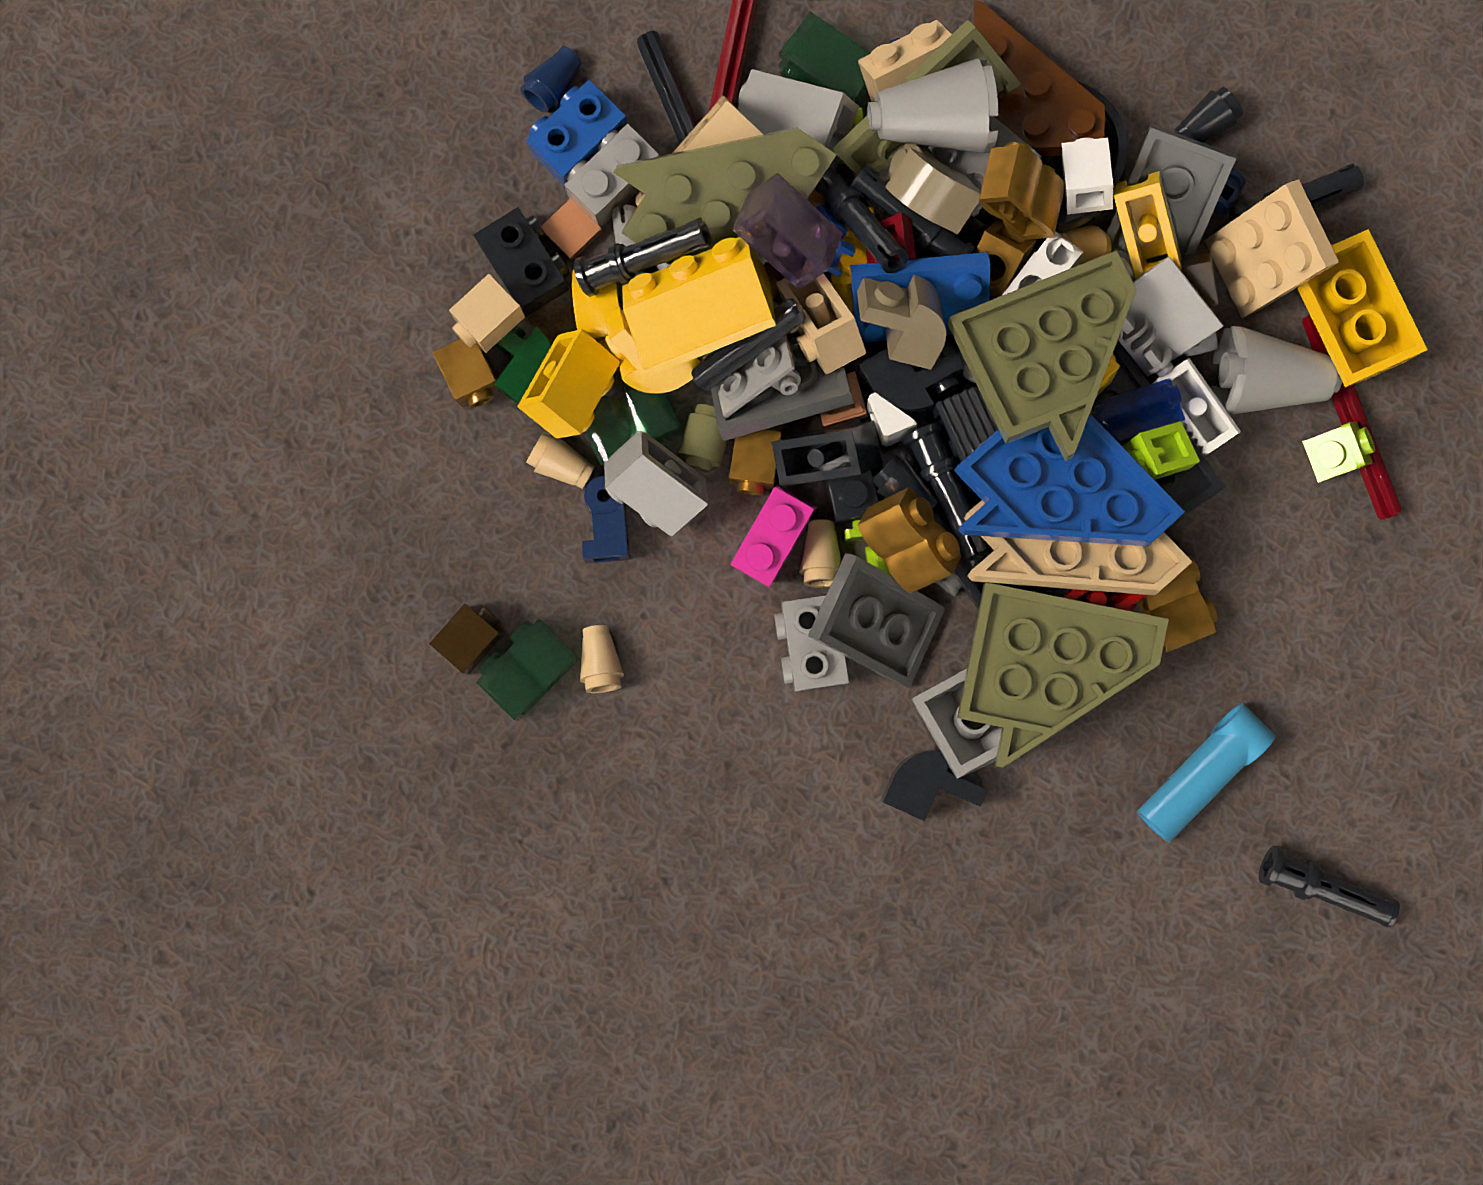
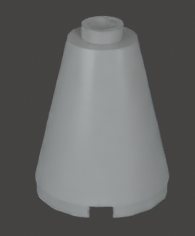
[867,58,998,153]
[1211,326,1342,415]

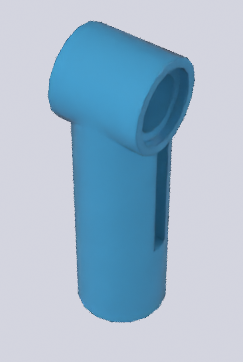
[1137,703,1276,843]

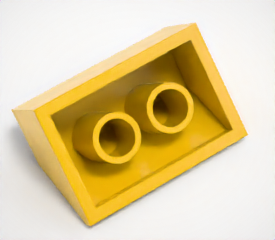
[1297,229,1428,387]
[622,234,776,377]

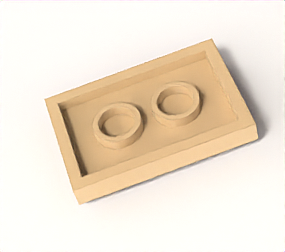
[1204,179,1339,318]

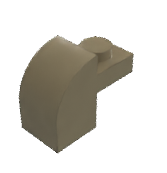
[885,143,981,234]
[857,275,946,370]

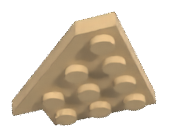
[964,500,1192,595]

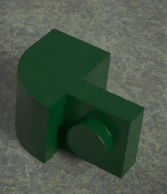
[494,325,551,404]

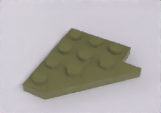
[613,127,837,265]
[947,250,1137,462]
[957,582,1169,768]

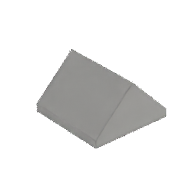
[912,669,1002,779]

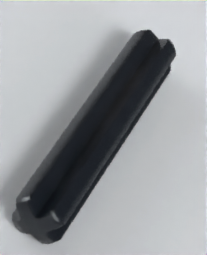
[637,30,697,144]
[691,298,806,391]

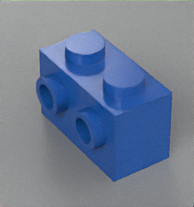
[526,80,627,187]

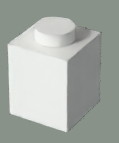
[1062,137,1113,215]

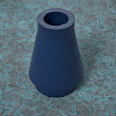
[520,46,582,112]

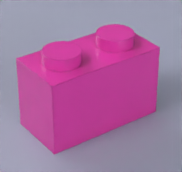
[730,484,817,587]

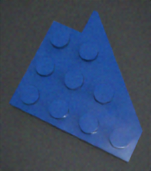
[954,414,1185,546]

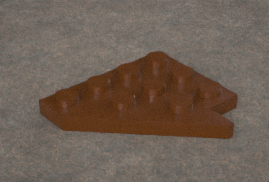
[927,1,1105,156]

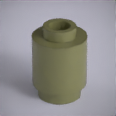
[678,404,728,473]

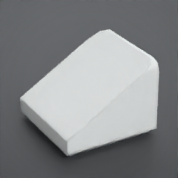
[867,393,918,447]

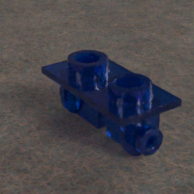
[1090,378,1185,442]

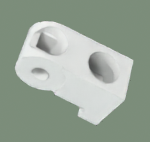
[1002,231,1084,296]

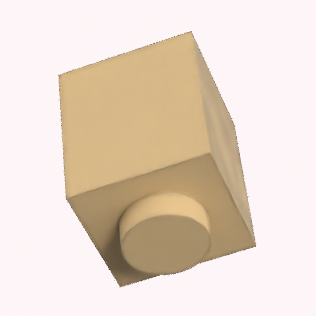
[449,274,525,353]

